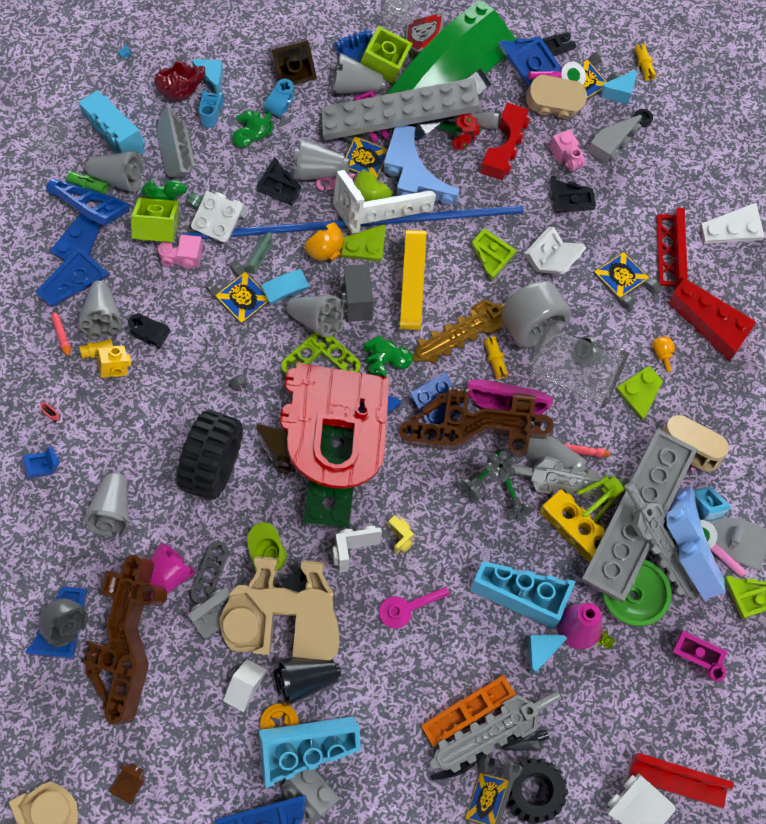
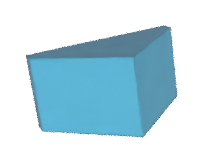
[192,59,224,94]
[600,70,637,104]
[694,486,730,521]
[528,635,567,675]

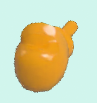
[652,336,675,372]

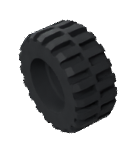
[176,410,243,500]

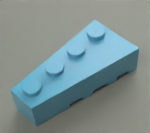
[78,90,145,155]
[470,562,576,630]
[258,716,361,788]

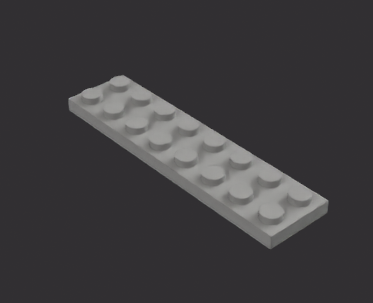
[322,77,480,140]
[581,429,698,603]

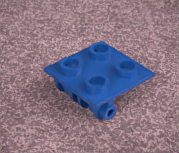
[333,29,373,63]
[410,372,463,425]

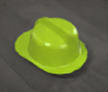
[247,522,287,572]

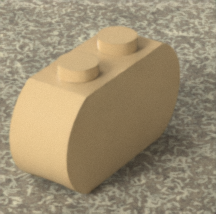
[526,75,587,119]
[663,415,729,472]

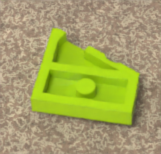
[342,225,386,262]
[471,228,517,281]
[616,365,663,421]
[724,576,766,620]

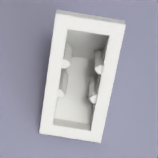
[223,659,267,712]

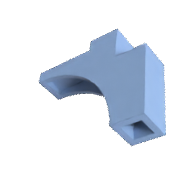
[384,125,459,205]
[667,486,725,600]

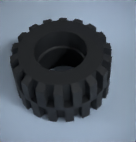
[506,758,568,824]

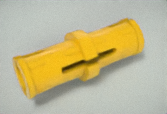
[634,44,657,81]
[483,337,509,380]

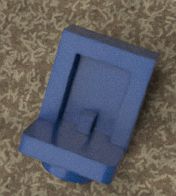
[21,446,59,479]

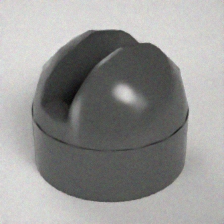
[229,374,248,391]

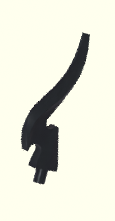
[430,730,550,780]

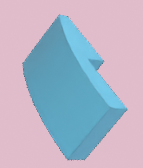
[261,269,310,305]

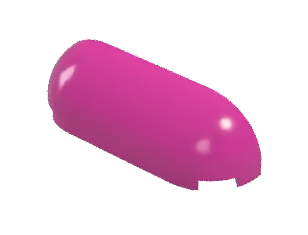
[468,379,553,414]

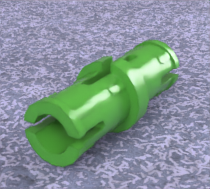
[67,171,109,194]

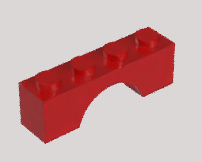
[480,102,530,181]

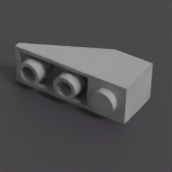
[587,115,642,165]

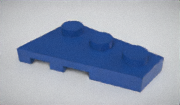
[50,213,102,261]
[35,247,111,307]
[25,586,87,660]

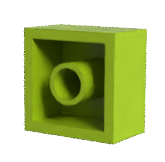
[360,25,413,84]
[131,198,179,243]

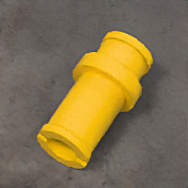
[79,338,113,359]

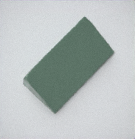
[243,232,273,275]

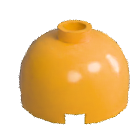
[303,222,344,261]

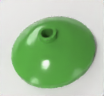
[602,560,672,627]

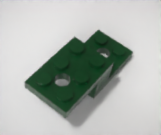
[304,424,355,529]

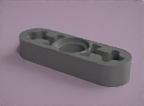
[191,541,229,604]

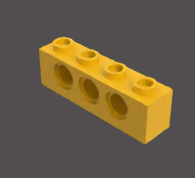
[540,489,606,563]

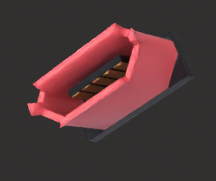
[40,402,60,423]

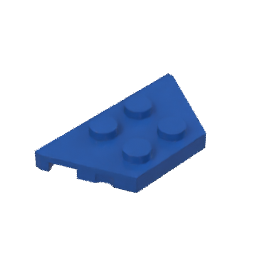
[498,37,562,88]
[215,795,307,824]

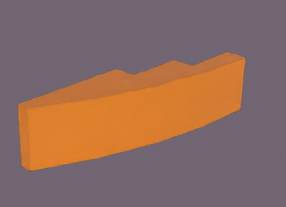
[421,675,517,747]

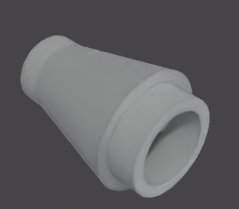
[472,111,500,131]

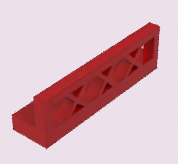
[656,207,688,287]
[628,753,734,809]

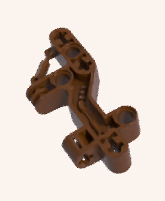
[399,386,553,458]
[81,555,167,724]

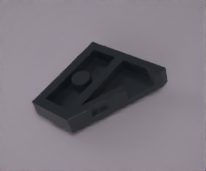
[256,158,302,206]
[550,176,596,213]

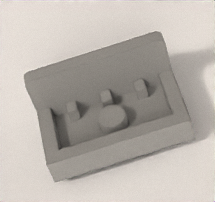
[188,587,231,640]
[281,769,340,824]

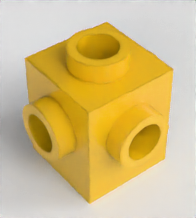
[97,346,131,378]

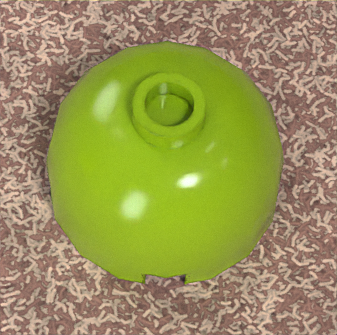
[354,169,393,202]

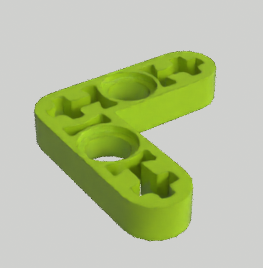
[281,332,361,376]

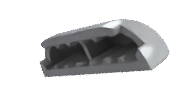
[157,107,194,177]
[516,427,589,473]

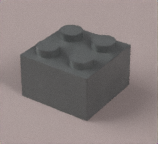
[340,264,373,322]

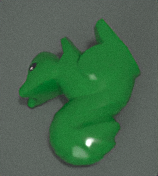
[232,110,274,148]
[141,179,187,201]
[363,336,413,377]

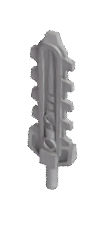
[511,456,630,505]
[624,482,699,601]
[429,690,561,773]

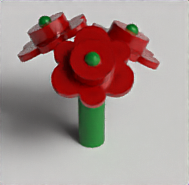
[440,113,482,150]

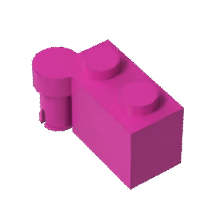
[673,629,727,681]

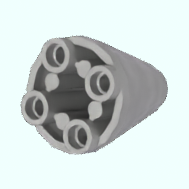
[294,140,350,180]
[78,281,122,340]
[286,295,345,337]

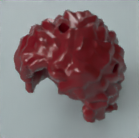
[154,61,206,102]

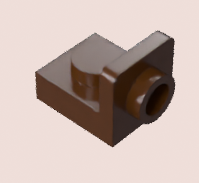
[109,763,147,804]

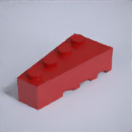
[668,278,756,362]

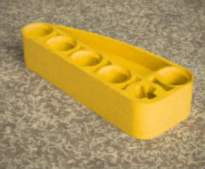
[400,230,427,331]

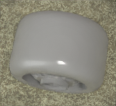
[501,281,571,348]

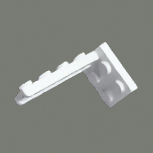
[332,170,436,233]

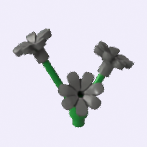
[455,450,535,521]

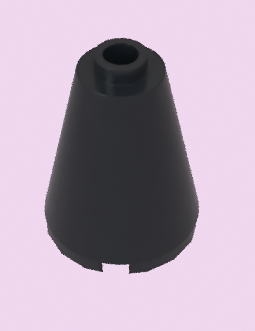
[273,658,341,707]

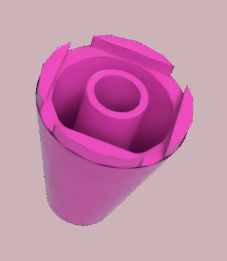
[147,542,196,606]
[557,603,603,649]

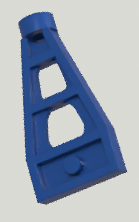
[46,178,130,226]

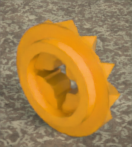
[260,703,299,730]

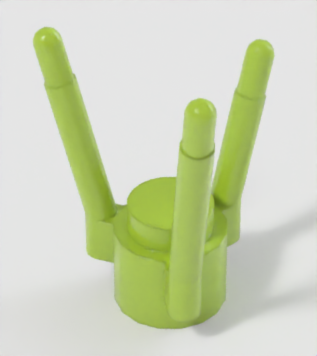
[577,476,625,523]

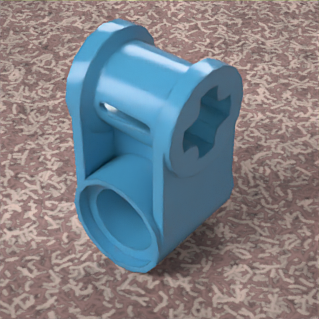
[264,79,294,118]
[199,90,224,128]

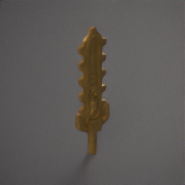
[413,299,507,364]

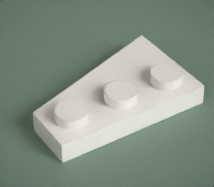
[700,203,765,244]

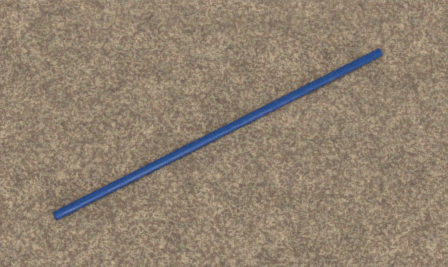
[182,205,524,239]

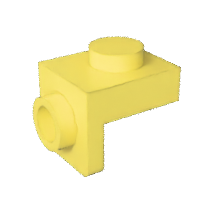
[388,515,414,554]

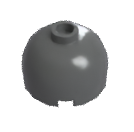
[38,598,88,647]

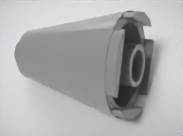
[331,54,386,94]
[85,151,144,192]
[83,472,129,537]

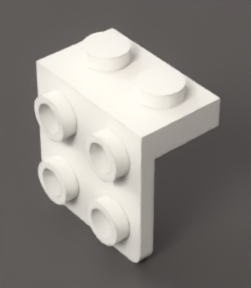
[191,191,248,243]
[524,227,586,274]
[332,526,382,572]
[607,773,675,824]

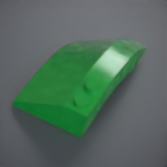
[387,0,516,94]

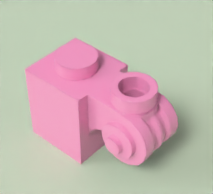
[550,130,585,171]
[158,235,203,269]

